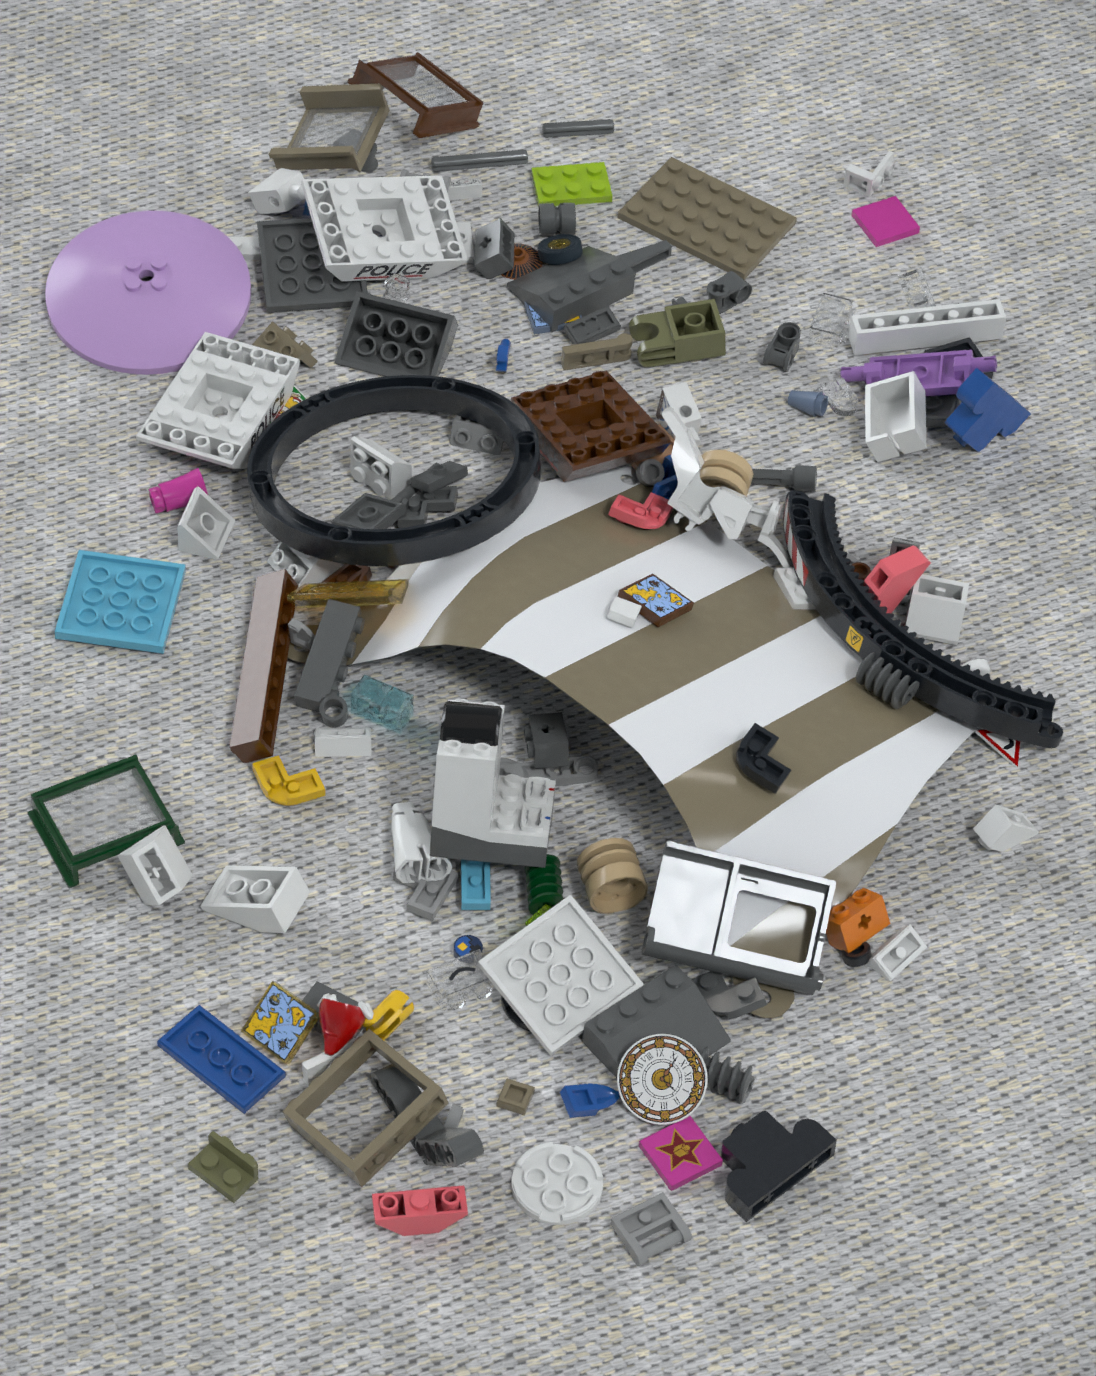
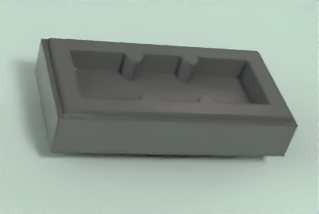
[563,306,621,345]
[410,461,468,493]

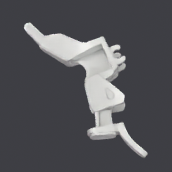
[662,407,792,568]

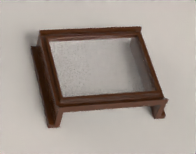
[347,52,484,138]

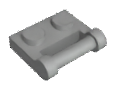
[610,1192,692,1266]

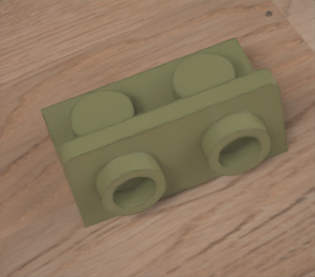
[188,1131,258,1203]

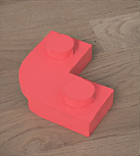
[608,492,673,529]

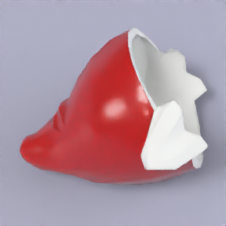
[317,993,374,1056]

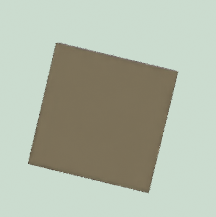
[496,1078,535,1116]

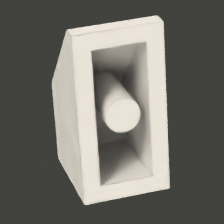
[973,805,1039,852]

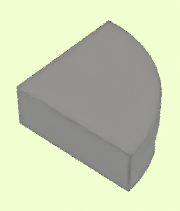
[288,618,315,651]

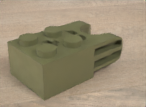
[629,299,726,367]

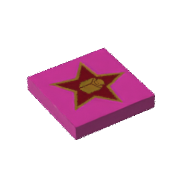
[639,1116,723,1191]

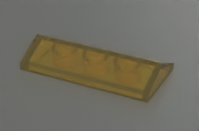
[287,579,409,608]

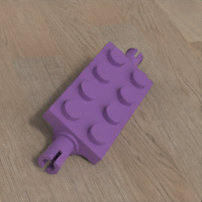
[841,350,997,396]

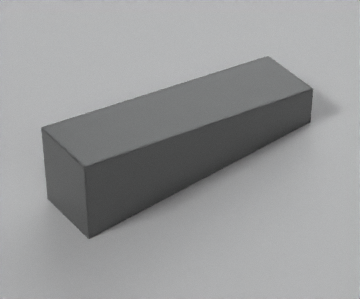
[617,240,672,273]

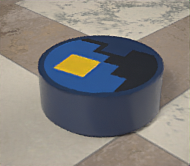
[453,935,483,964]

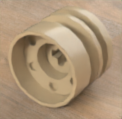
[577,838,648,914]

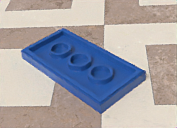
[157,1005,286,1114]

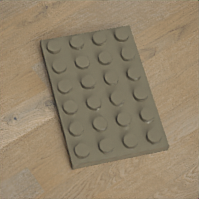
[617,157,797,280]

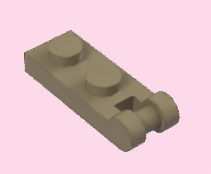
[561,333,633,371]

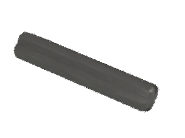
[542,119,615,138]

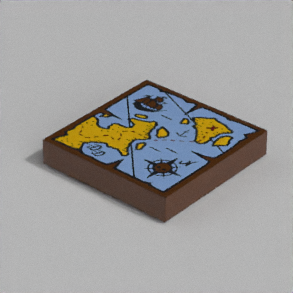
[617,573,694,627]

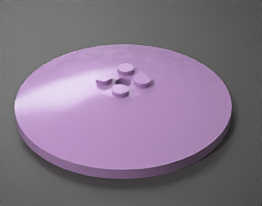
[45,211,251,375]

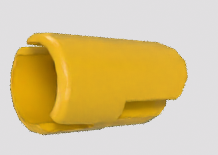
[362,990,414,1041]

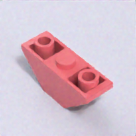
[864,545,931,613]
[372,1185,468,1236]

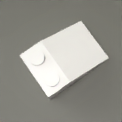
[200,866,310,933]

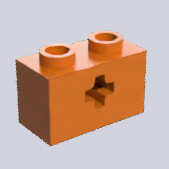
[826,888,890,953]

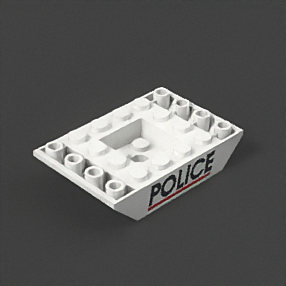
[301,176,468,281]
[136,332,300,469]

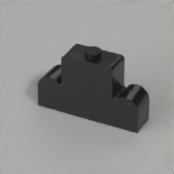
[720,1111,837,1222]

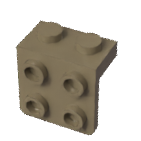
[252,321,318,368]

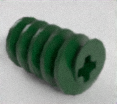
[524,854,564,917]

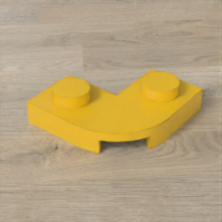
[252,755,325,805]

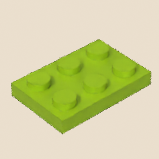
[531,162,613,207]

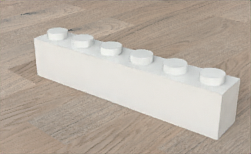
[848,299,1006,355]

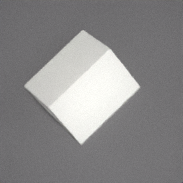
[177,487,235,560]

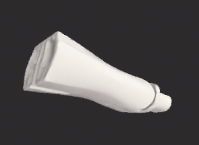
[391,802,452,883]

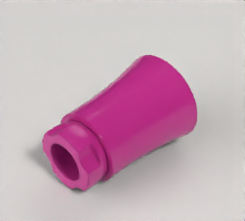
[148,468,208,513]

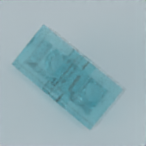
[351,675,414,734]

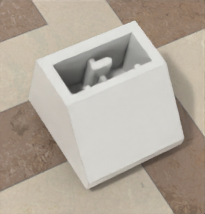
[350,436,412,500]
[267,541,341,593]
[905,574,969,645]
[117,826,193,905]

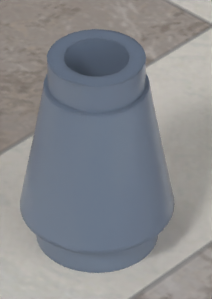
[788,390,828,417]

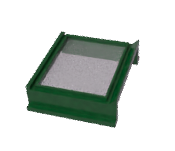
[27,754,185,888]

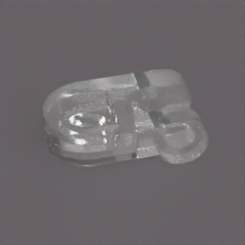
[817,377,858,417]

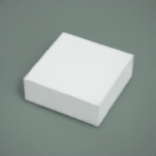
[607,596,642,628]

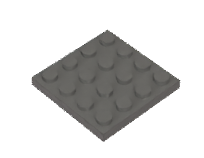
[257,218,368,313]

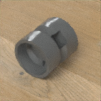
[538,203,576,236]

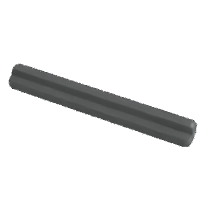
[431,149,528,172]

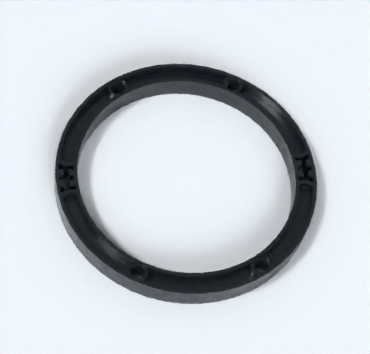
[247,375,541,566]

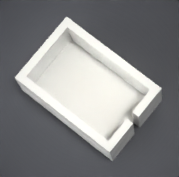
[865,371,927,462]

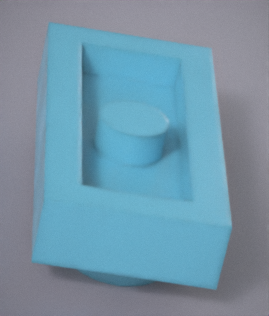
[461,859,491,910]

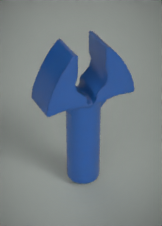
[496,339,511,372]

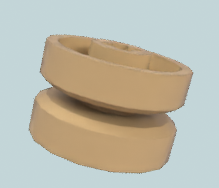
[700,450,753,515]

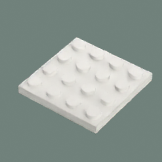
[477,894,644,1056]

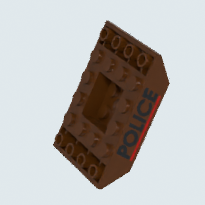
[511,370,671,482]

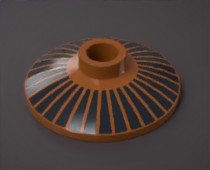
[501,243,542,280]

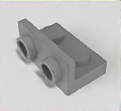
[450,415,503,455]

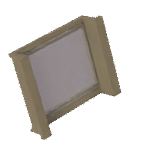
[268,83,390,173]

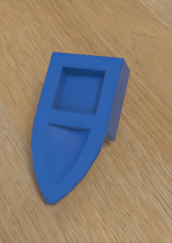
[560,1084,620,1118]

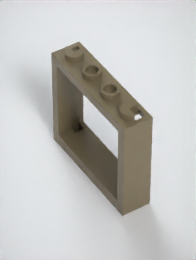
[282,1029,449,1187]

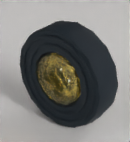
[537,234,583,265]

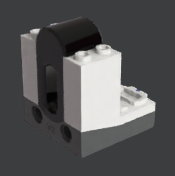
[430,698,556,868]

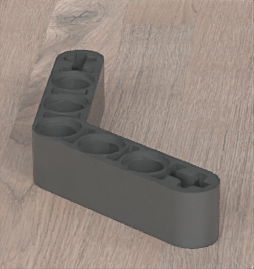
[371,1064,484,1167]

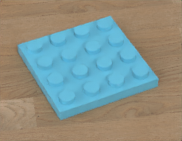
[55,550,186,654]

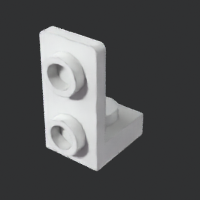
[844,151,895,197]

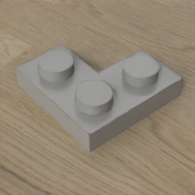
[393,862,458,921]

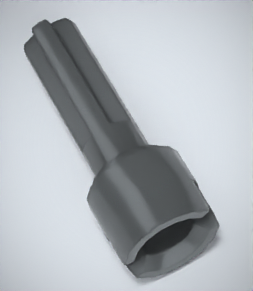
[751,465,817,492]

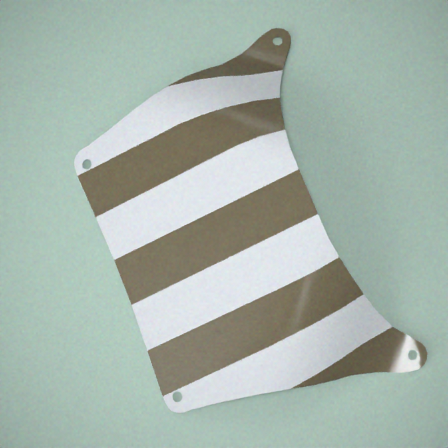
[288,466,979,1018]

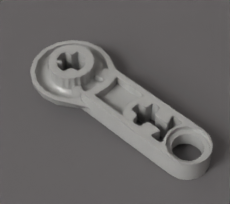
[499,755,598,787]

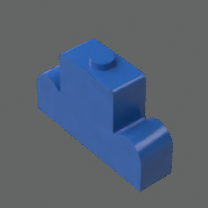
[945,368,1031,452]

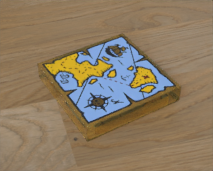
[241,981,319,1064]

